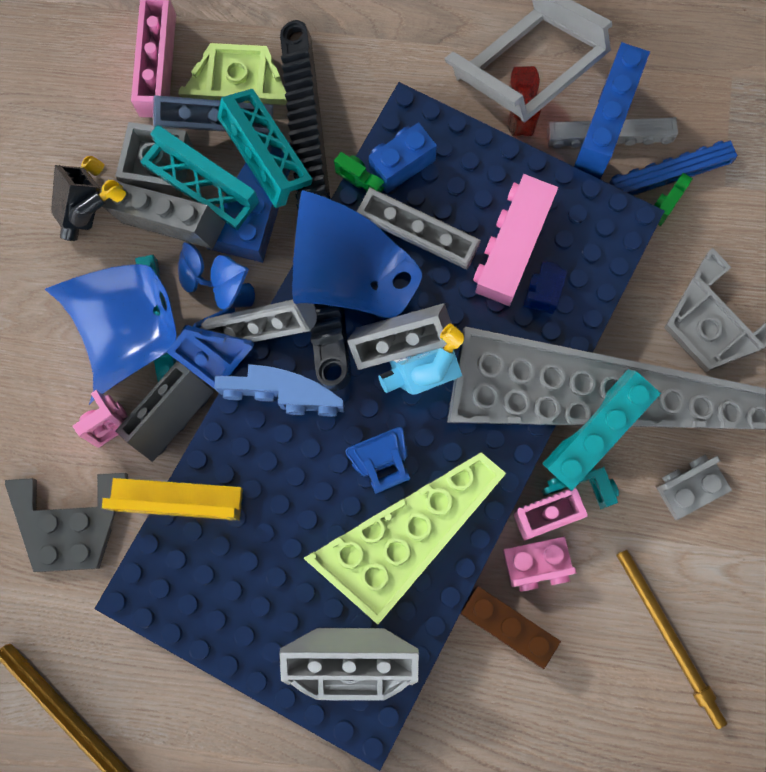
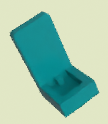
[542,467,619,510]

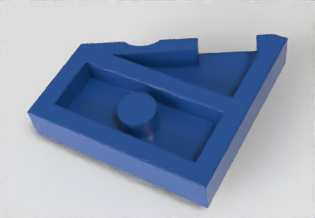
[166,325,255,389]

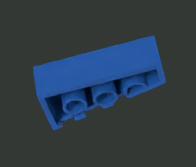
[206,141,291,263]

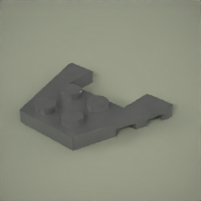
[5,473,128,572]

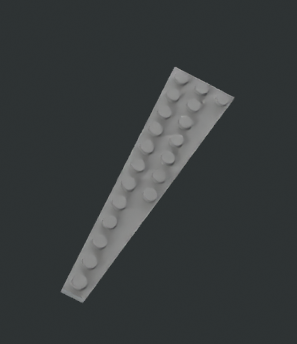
[447,327,766,430]

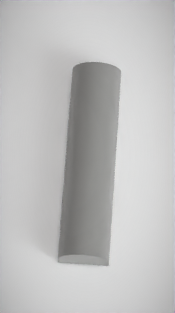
[357,188,481,270]
[201,299,317,342]

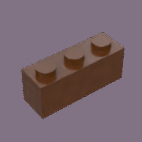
[460,586,561,669]

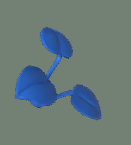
[178,242,255,379]

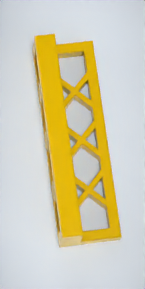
[102,478,243,521]

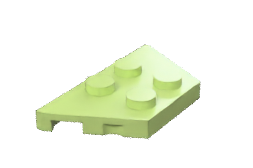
[178,43,287,105]

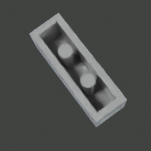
[347,303,452,370]

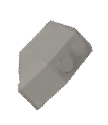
[280,628,419,701]

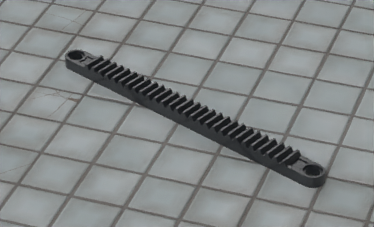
[280,20,351,391]

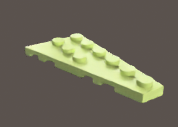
[304,452,506,624]

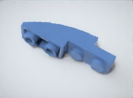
[214,364,344,417]

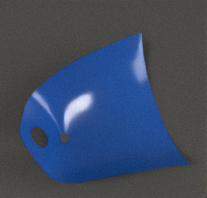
[292,190,422,318]
[45,264,177,405]

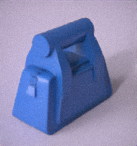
[345,427,410,494]

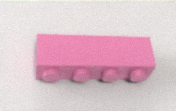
[131,0,176,118]
[473,174,558,307]

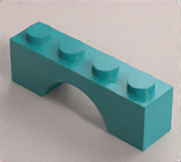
[542,369,661,491]

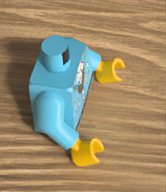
[378,323,464,395]

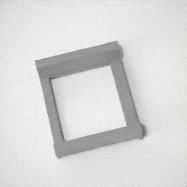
[445,0,612,123]

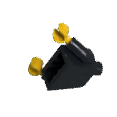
[51,156,126,241]

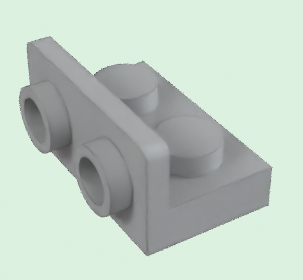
[656,454,732,520]

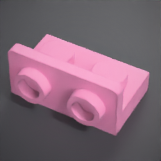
[73,390,128,448]
[503,536,577,592]

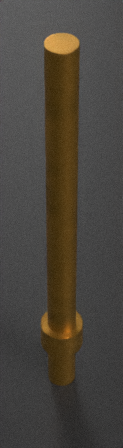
[616,549,728,729]

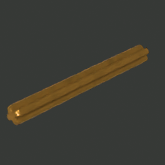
[0,644,130,772]

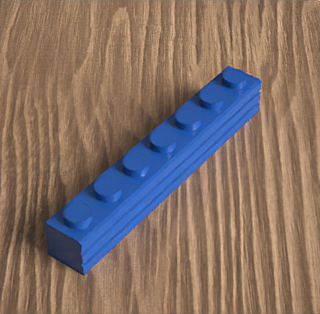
[609,140,738,196]

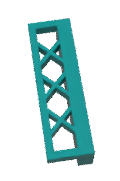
[217,88,313,208]
[140,124,259,230]

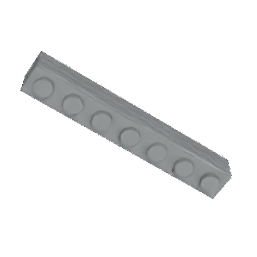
[547,117,678,148]

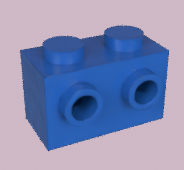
[368,122,437,193]

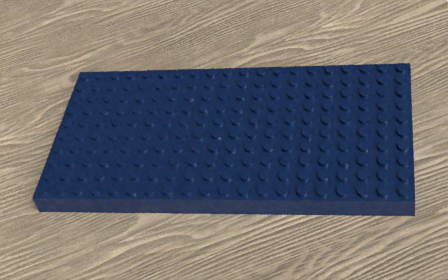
[94,82,665,771]

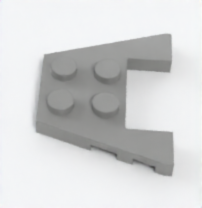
[664,248,766,372]

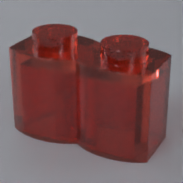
[508,66,541,136]

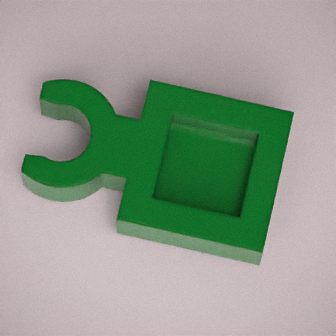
[334,152,384,193]
[654,173,693,227]

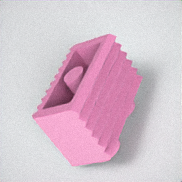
[513,488,588,541]

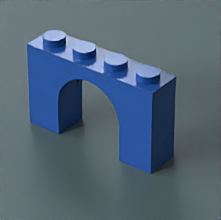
[574,42,650,179]

